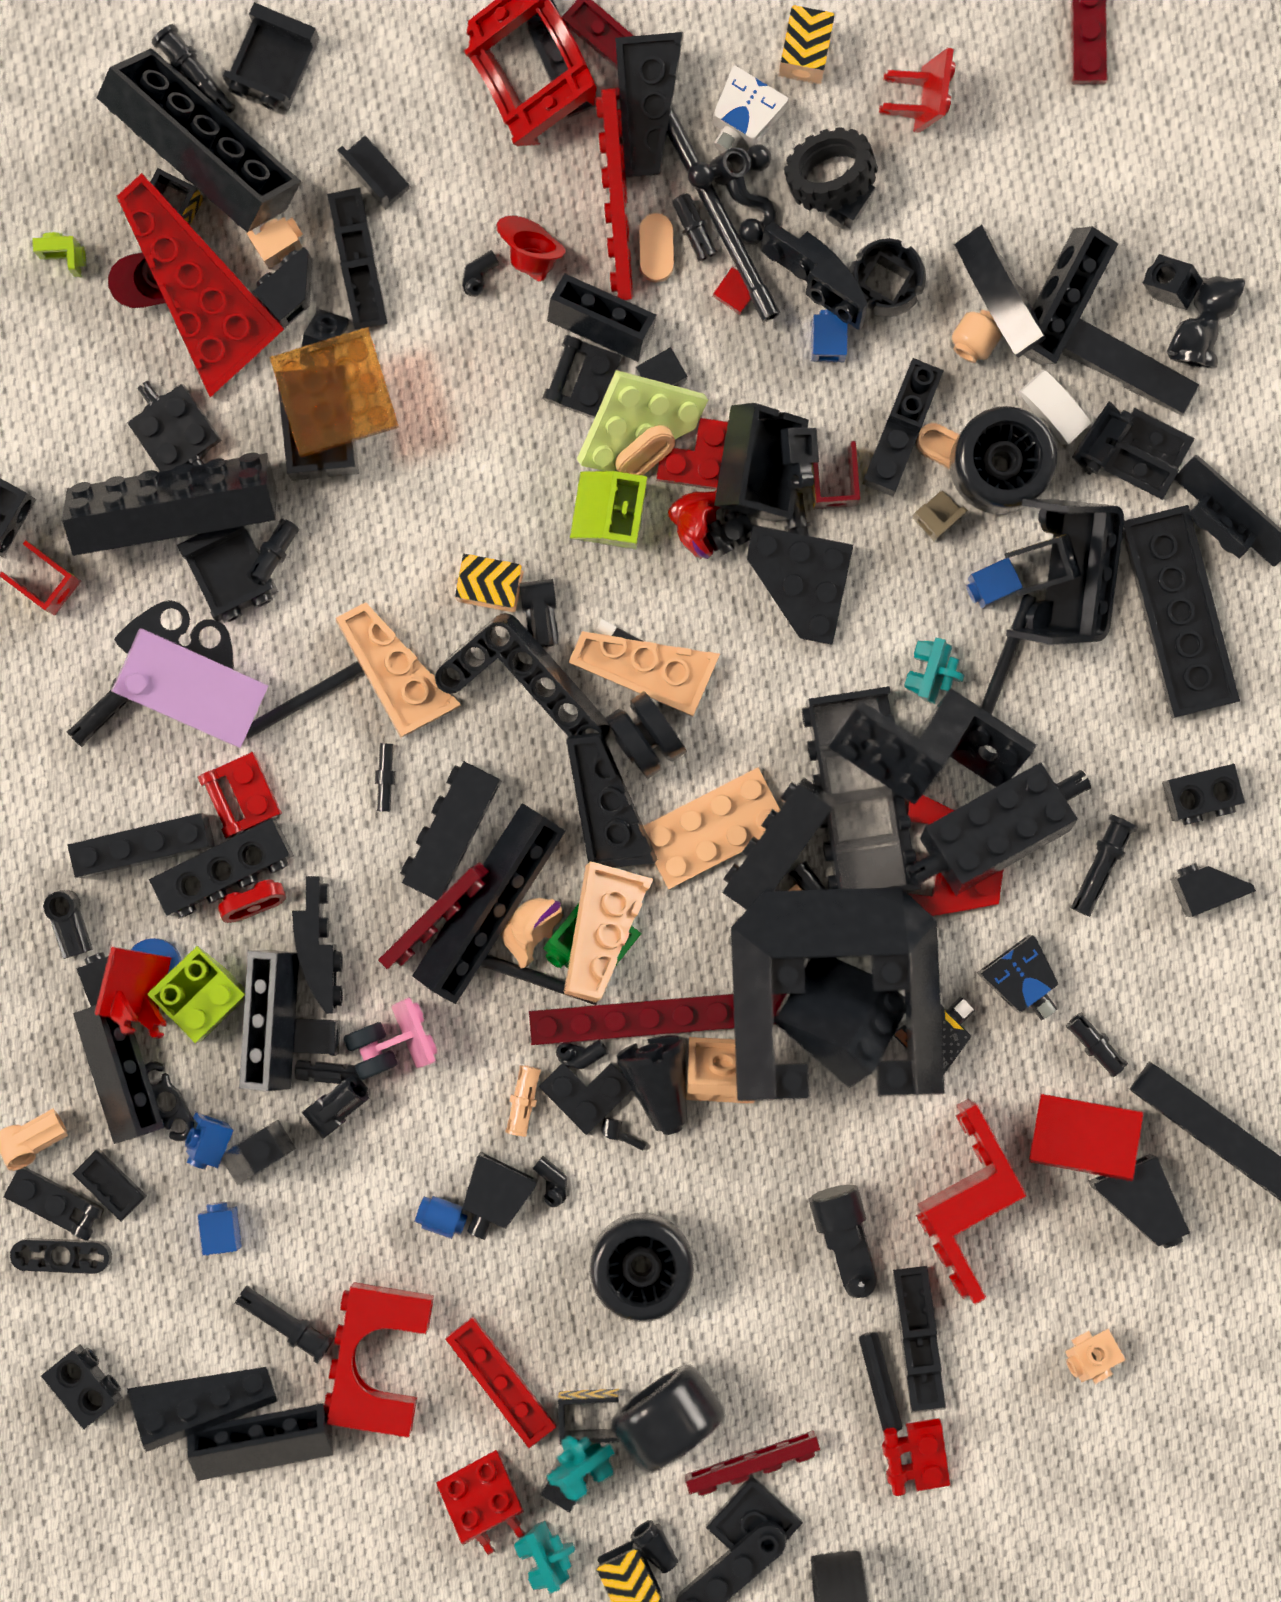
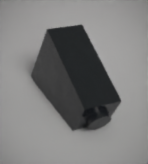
[222,1120,296,1185]
[1088,1154,1190,1248]

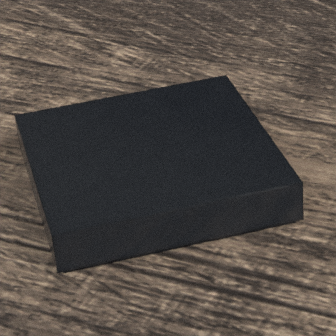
[706,1474,803,1549]

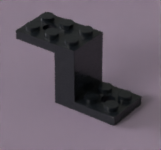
[828,688,1036,805]

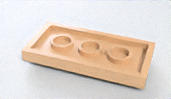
[643,767,780,889]

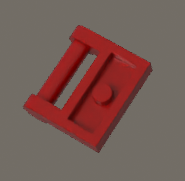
[197,752,282,839]

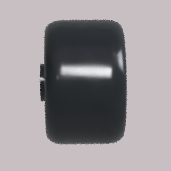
[950,406,1057,514]
[590,1213,694,1322]
[611,1364,725,1473]

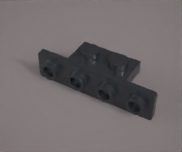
[1175,455,1281,566]

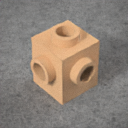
[1065,1329,1125,1384]

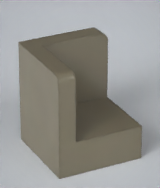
[912,491,968,542]

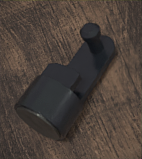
[808,1184,877,1298]

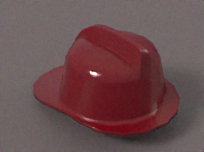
[108,252,166,308]

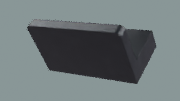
[337,135,410,210]

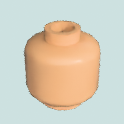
[951,310,1002,363]

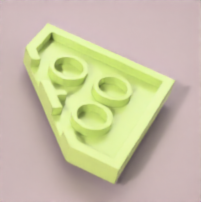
[577,370,708,471]

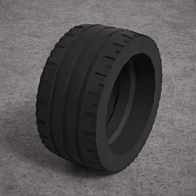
[811,1551,869,1602]

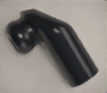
[462,250,500,297]

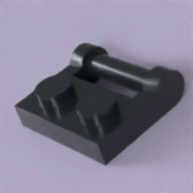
[542,335,622,419]

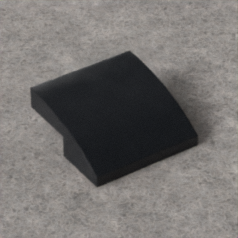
[1104,407,1195,500]

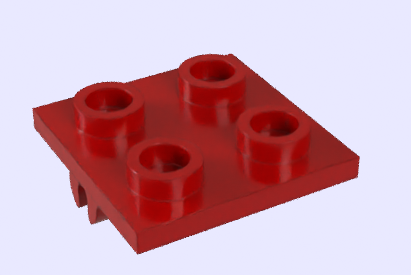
[879,47,956,133]
[95,946,171,1039]
[436,1450,525,1555]

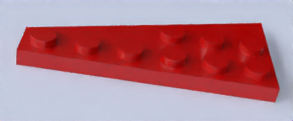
[596,88,633,300]
[116,173,284,398]

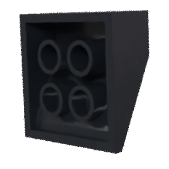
[773,958,906,1088]

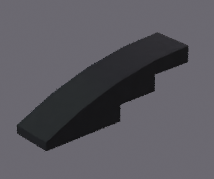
[327,187,388,330]
[954,224,1047,358]
[893,1266,946,1413]

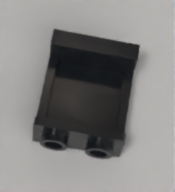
[222,2,320,111]
[177,526,278,623]

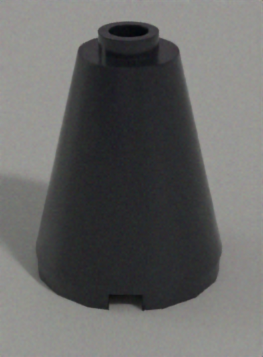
[616,1035,687,1135]

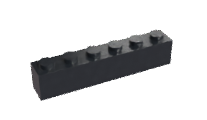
[412,803,566,1005]

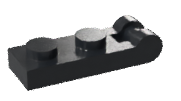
[3,1167,104,1241]

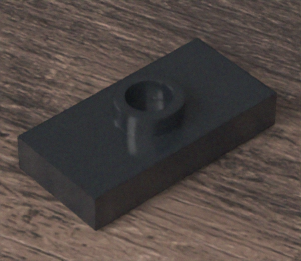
[73,1148,147,1222]

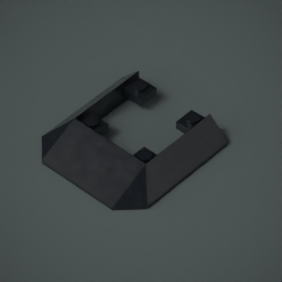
[730,887,945,1101]

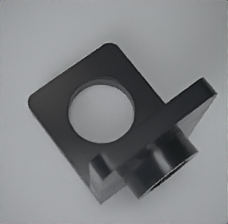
[300,309,349,369]
[293,1019,340,1056]

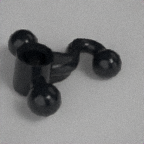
[688,145,777,245]

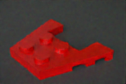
[907,795,1004,916]

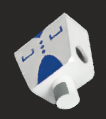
[712,65,789,152]

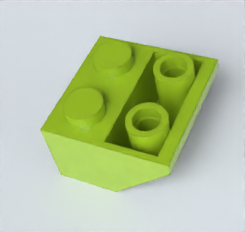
[570,471,647,549]
[148,946,245,1043]

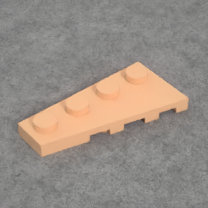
[336,602,461,738]
[569,631,720,717]

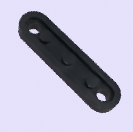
[676,1521,786,1602]

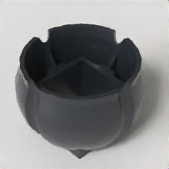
[849,238,926,318]

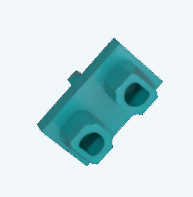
[904,637,965,704]
[546,1436,615,1501]
[514,1521,576,1594]

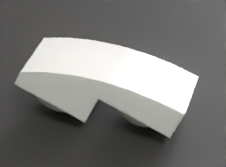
[1019,370,1091,445]

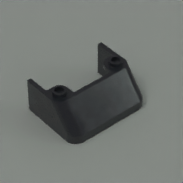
[1006,499,1124,645]

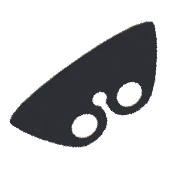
[114,600,234,670]

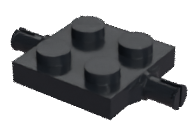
[127,381,222,472]

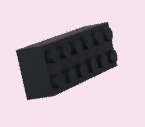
[96,48,301,232]
[62,452,277,556]

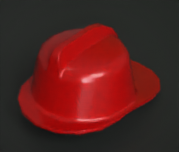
[496,215,566,282]

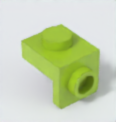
[32,232,87,277]

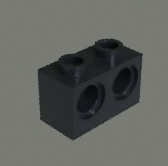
[0,478,37,558]
[1162,763,1245,825]
[41,1344,123,1430]

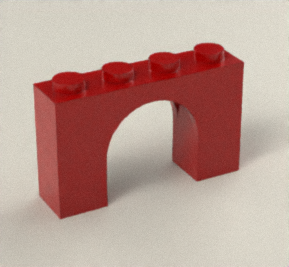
[324,1282,434,1438]

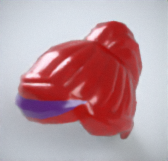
[668,489,720,559]

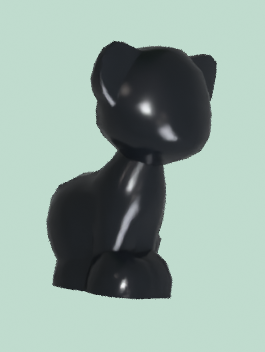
[1167,276,1245,369]

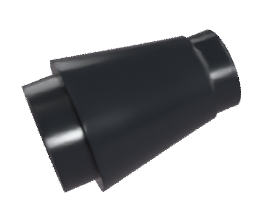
[630,1520,678,1574]

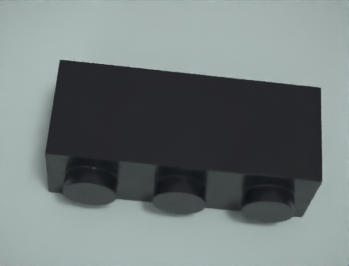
[547,273,657,362]

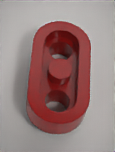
[218,879,286,923]

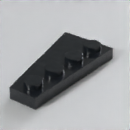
[615,32,684,178]

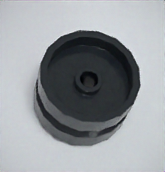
[605,691,687,780]

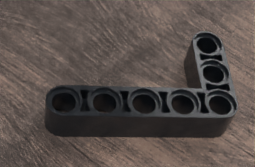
[435,613,611,742]

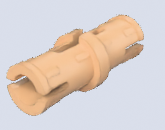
[505,1065,541,1137]

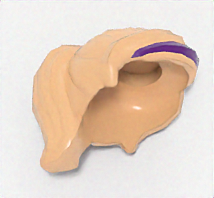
[500,898,563,968]

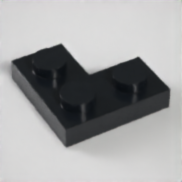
[539,1063,632,1135]

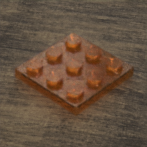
[269,327,400,457]

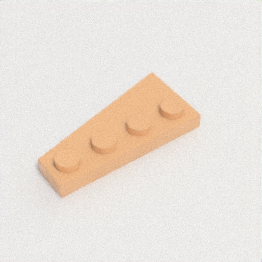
[564,861,653,1002]

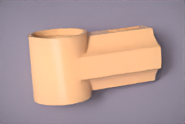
[0,1109,68,1171]

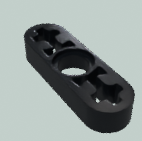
[10,1238,112,1274]

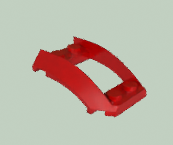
[464,0,597,147]

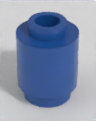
[414,1196,468,1239]

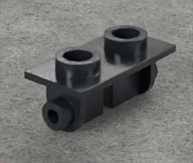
[1072,401,1135,475]

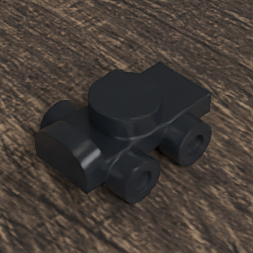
[706,511,753,555]

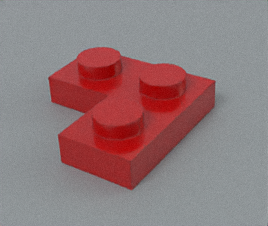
[656,418,728,490]

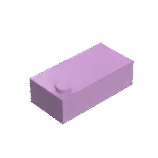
[111,629,268,748]

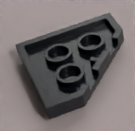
[747,524,853,645]

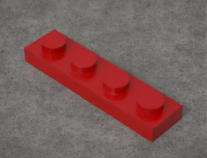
[445,1316,557,1448]

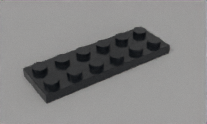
[1123,505,1240,719]

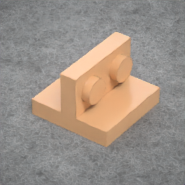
[686,1037,754,1103]

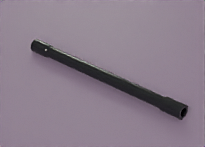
[667,105,781,322]

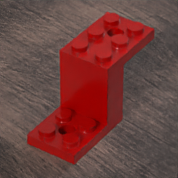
[916,1099,1026,1305]

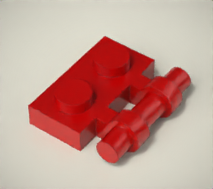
[882,1418,950,1496]

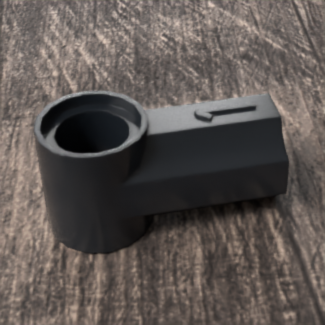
[519,579,559,648]
[43,890,93,959]
[302,1076,370,1139]

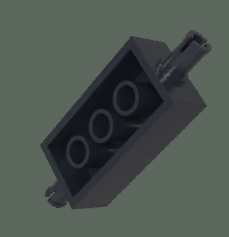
[906,762,1091,896]

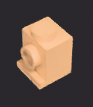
[246,217,303,269]

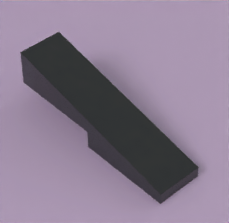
[1062,318,1200,416]

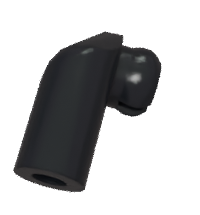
[556,1040,608,1069]
[532,1156,567,1208]

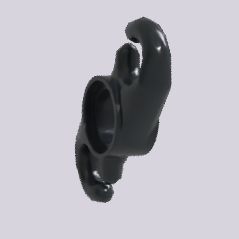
[145,1061,194,1141]

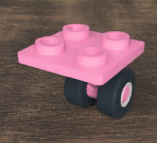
[344,997,437,1080]

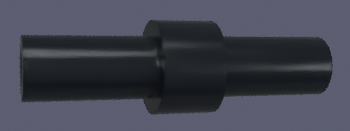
[375,743,396,812]

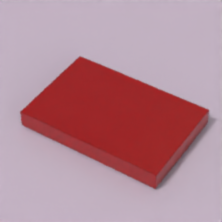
[1029,1094,1144,1181]

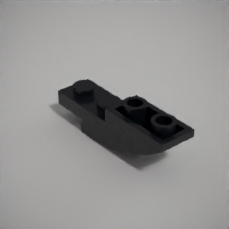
[761,221,868,330]
[862,358,944,496]
[292,876,343,1014]

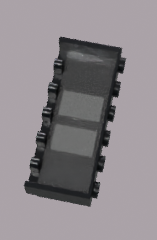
[802,686,922,892]

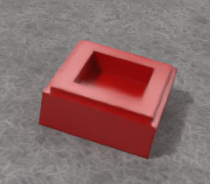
[713,266,751,315]

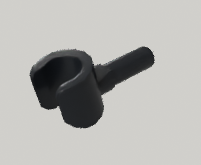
[601,1118,646,1151]

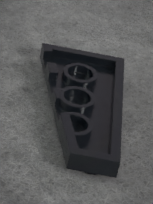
[566,732,658,867]
[127,1367,278,1452]

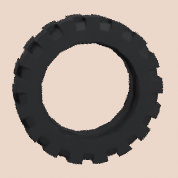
[784,127,878,212]

